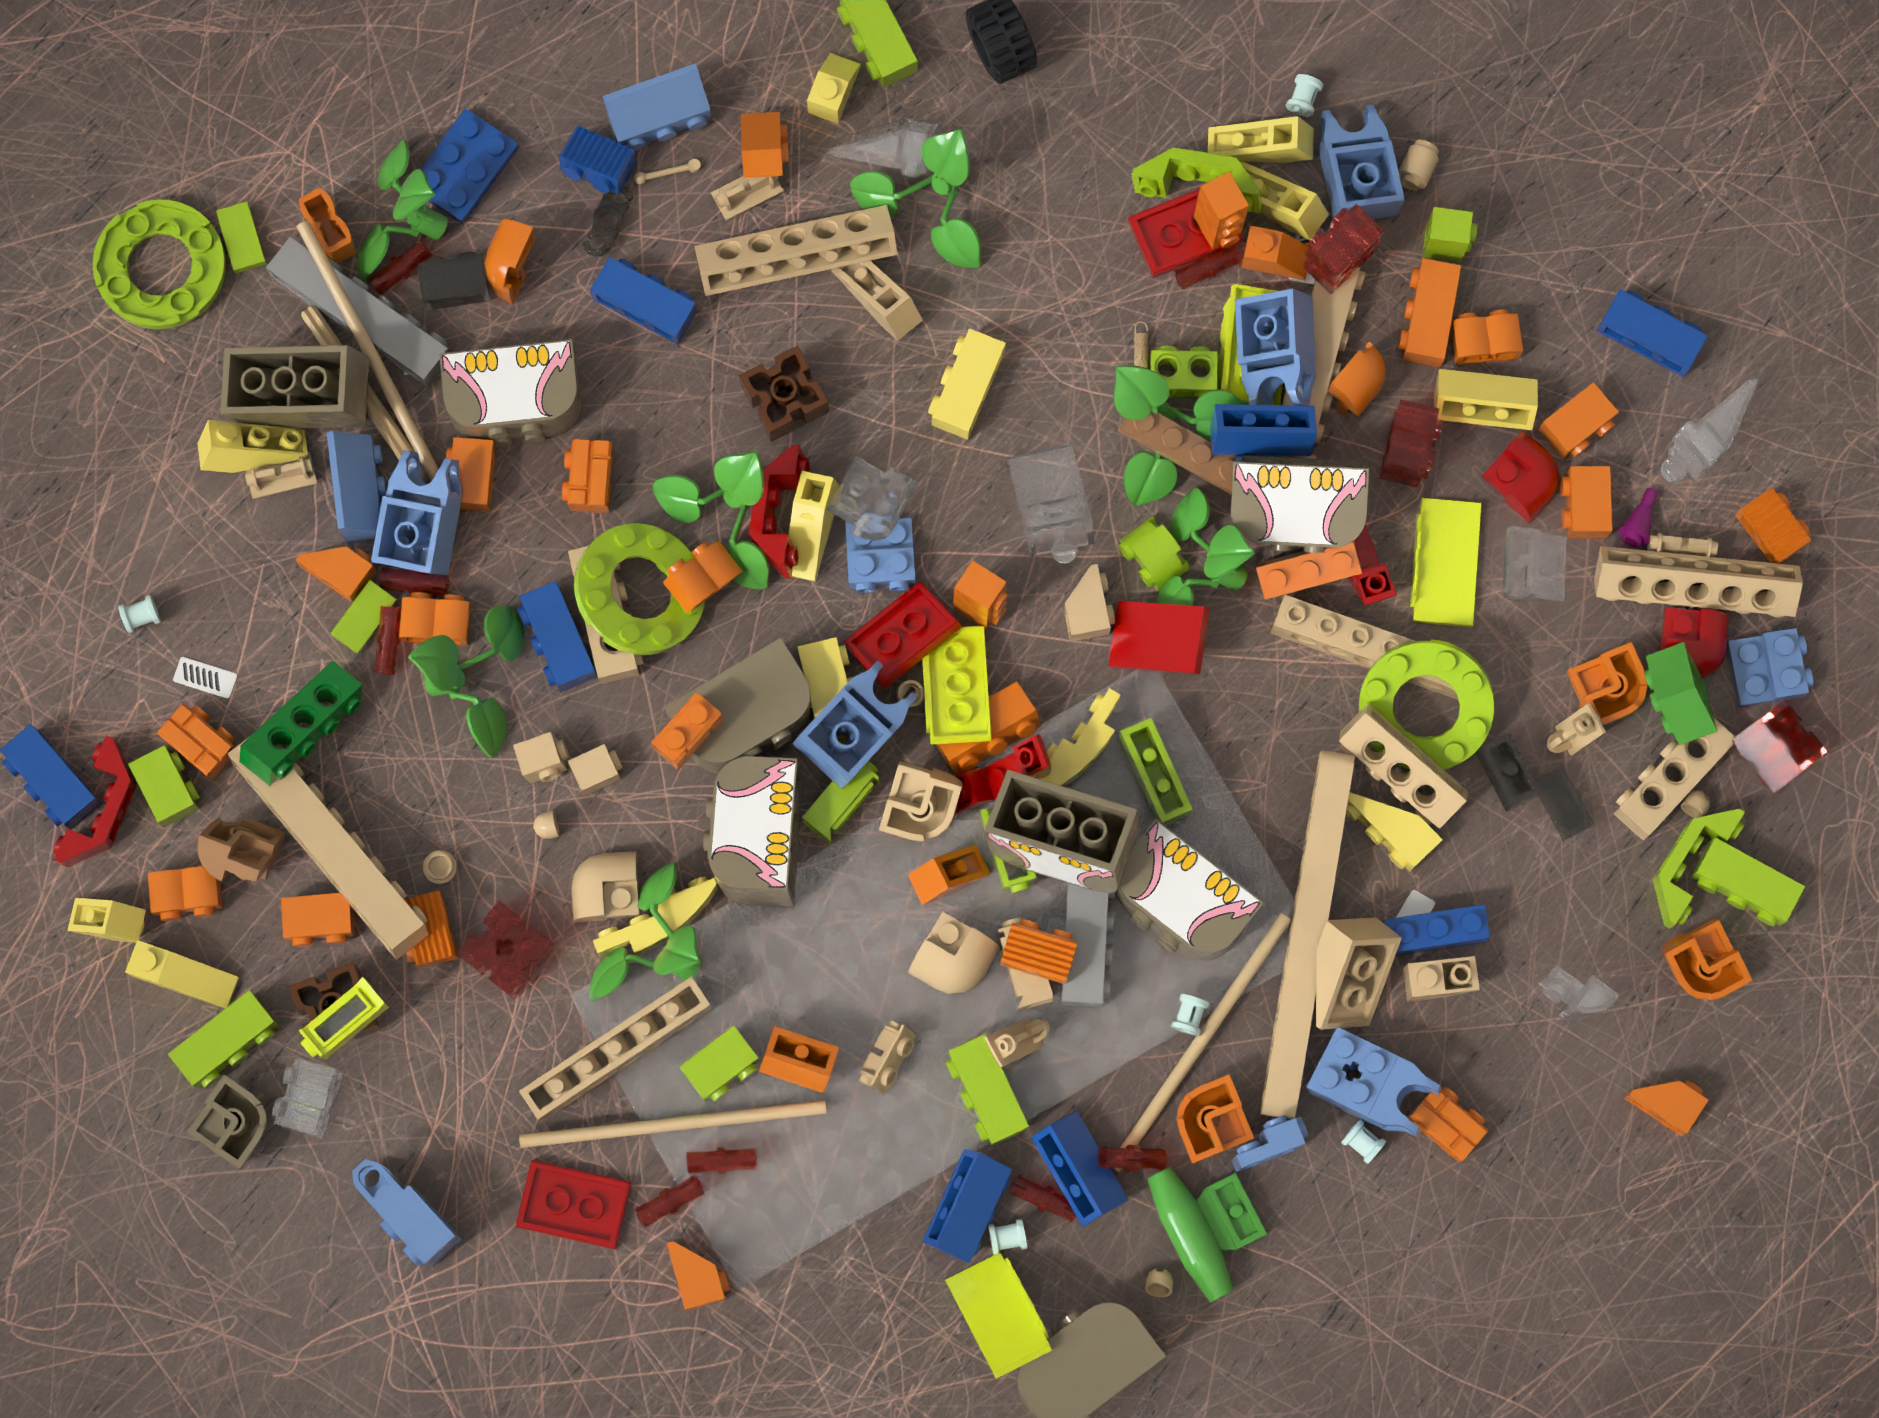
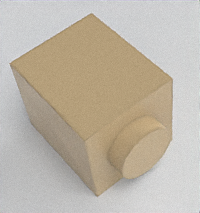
[568,744,623,796]

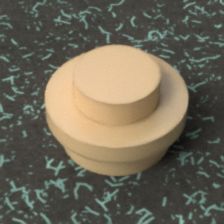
[423,850,457,884]

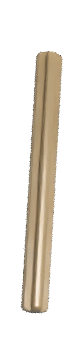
[301,305,420,468]

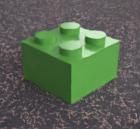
[1644,642,1717,745]

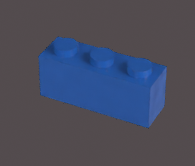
[590,257,697,345]
[1597,289,1708,377]
[1210,404,1317,456]
[517,581,597,693]
[0,724,102,830]
[1382,905,1490,956]
[1031,1111,1129,1226]
[922,1148,1012,1263]

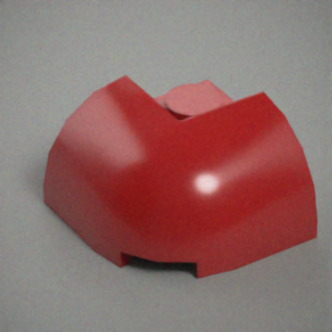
[1481,430,1560,524]
[1658,607,1729,679]

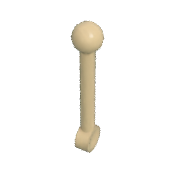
[634,159,701,184]

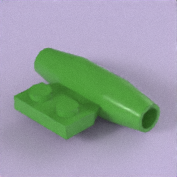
[1147,1167,1267,1302]

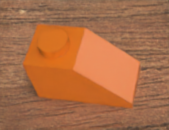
[1241,225,1312,281]
[296,546,377,602]
[908,844,991,905]
[1624,1080,1708,1136]
[667,1241,730,1311]

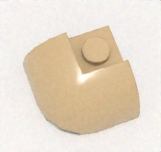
[879,761,962,841]
[571,851,640,923]
[908,911,1001,994]

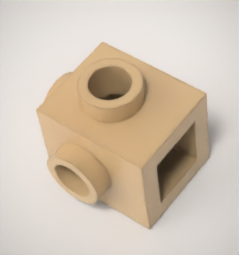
[513,732,569,784]

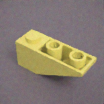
[197,420,308,473]
[789,471,842,582]
[1346,792,1443,872]

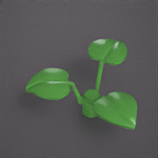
[850,128,982,268]
[357,139,448,283]
[1113,365,1249,506]
[652,451,770,589]
[1155,488,1255,606]
[408,605,524,759]
[590,862,701,1002]

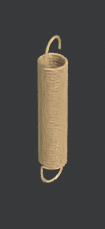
[1134,321,1149,369]

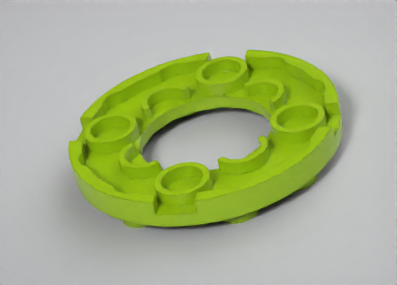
[93,199,226,329]
[574,523,705,655]
[1359,639,1494,769]

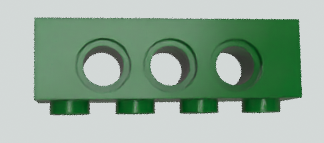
[239,660,363,786]

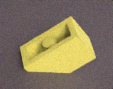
[807,53,861,124]
[67,898,146,943]

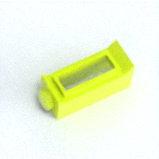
[299,977,389,1060]

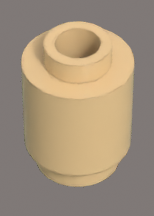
[1398,140,1439,191]

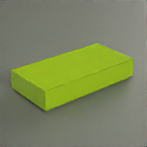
[216,201,267,274]
[330,580,397,654]

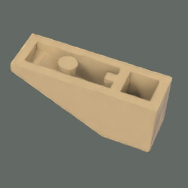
[831,261,923,341]

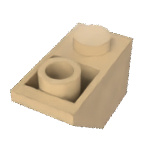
[1064,564,1115,642]
[1403,956,1480,1002]

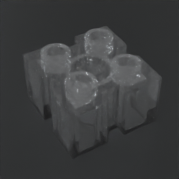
[272,1057,345,1141]

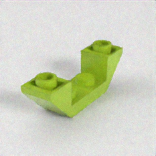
[1131,147,1262,213]
[1653,809,1745,929]

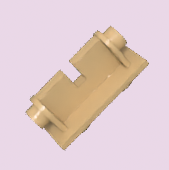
[711,176,784,221]
[245,452,317,499]
[1647,533,1718,557]
[1547,703,1606,756]
[984,1017,1050,1068]
[859,1020,917,1095]

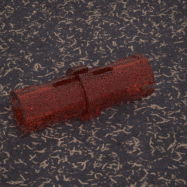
[368,240,433,295]
[1174,244,1242,290]
[379,567,450,596]
[374,606,402,674]
[1097,1145,1167,1172]
[686,1147,757,1174]
[1010,1174,1076,1223]
[635,1175,705,1227]

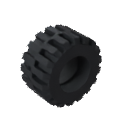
[966,0,1037,84]

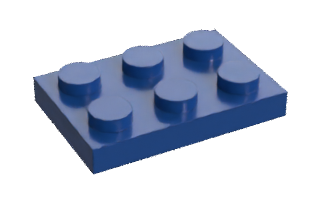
[420,108,520,224]

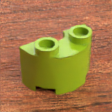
[1118,516,1190,592]

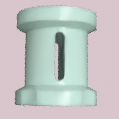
[1286,74,1324,117]
[118,595,161,634]
[1171,994,1209,1036]
[1341,1119,1387,1164]
[988,1218,1027,1255]

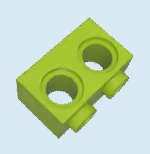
[1149,346,1217,398]

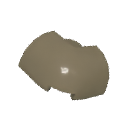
[187,1074,267,1170]

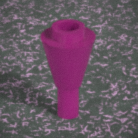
[1618,488,1659,547]

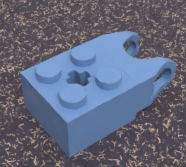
[1318,104,1405,223]
[1235,289,1316,406]
[371,450,463,575]
[792,661,917,789]
[1307,1027,1442,1137]
[352,1159,463,1268]

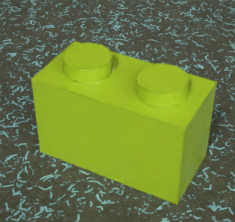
[1422,207,1477,263]
[128,745,201,828]
[679,1025,760,1102]

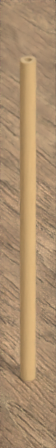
[296,220,439,481]
[1108,913,1292,1172]
[519,1100,827,1148]

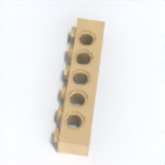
[694,205,898,296]
[1594,546,1803,618]
[1270,594,1458,700]
[519,976,712,1123]

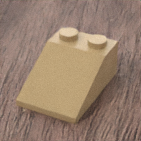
[1316,917,1402,1030]

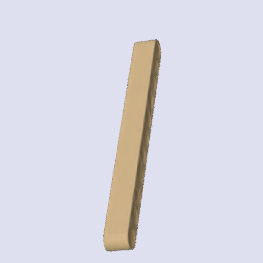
[1260,750,1355,1120]

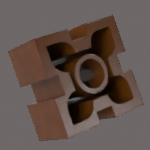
[739,345,829,442]
[288,962,381,1042]

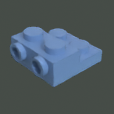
[845,518,915,593]
[1727,628,1813,708]
[1231,1115,1308,1173]

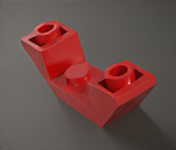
[749,445,810,579]
[1348,524,1397,606]
[954,734,1051,814]
[53,735,137,867]

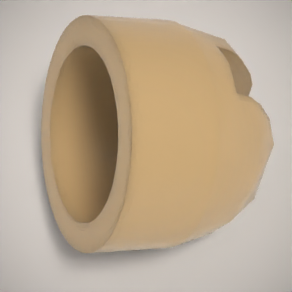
[896,680,924,707]
[1680,790,1710,818]
[533,811,560,839]
[1145,1268,1173,1297]

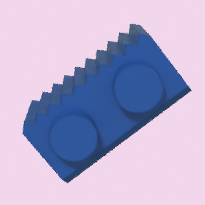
[559,125,636,194]

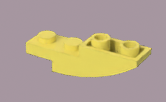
[1040,688,1121,787]
[593,876,718,957]

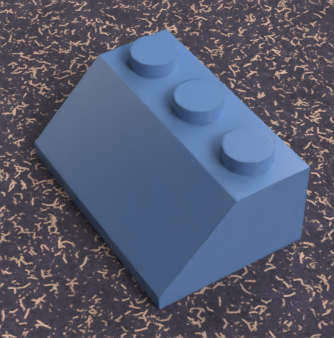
[603,63,712,152]
[327,431,387,544]

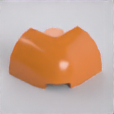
[484,219,536,305]
[1328,342,1386,417]
[1567,642,1648,726]
[1661,918,1753,1001]
[1176,1074,1254,1164]

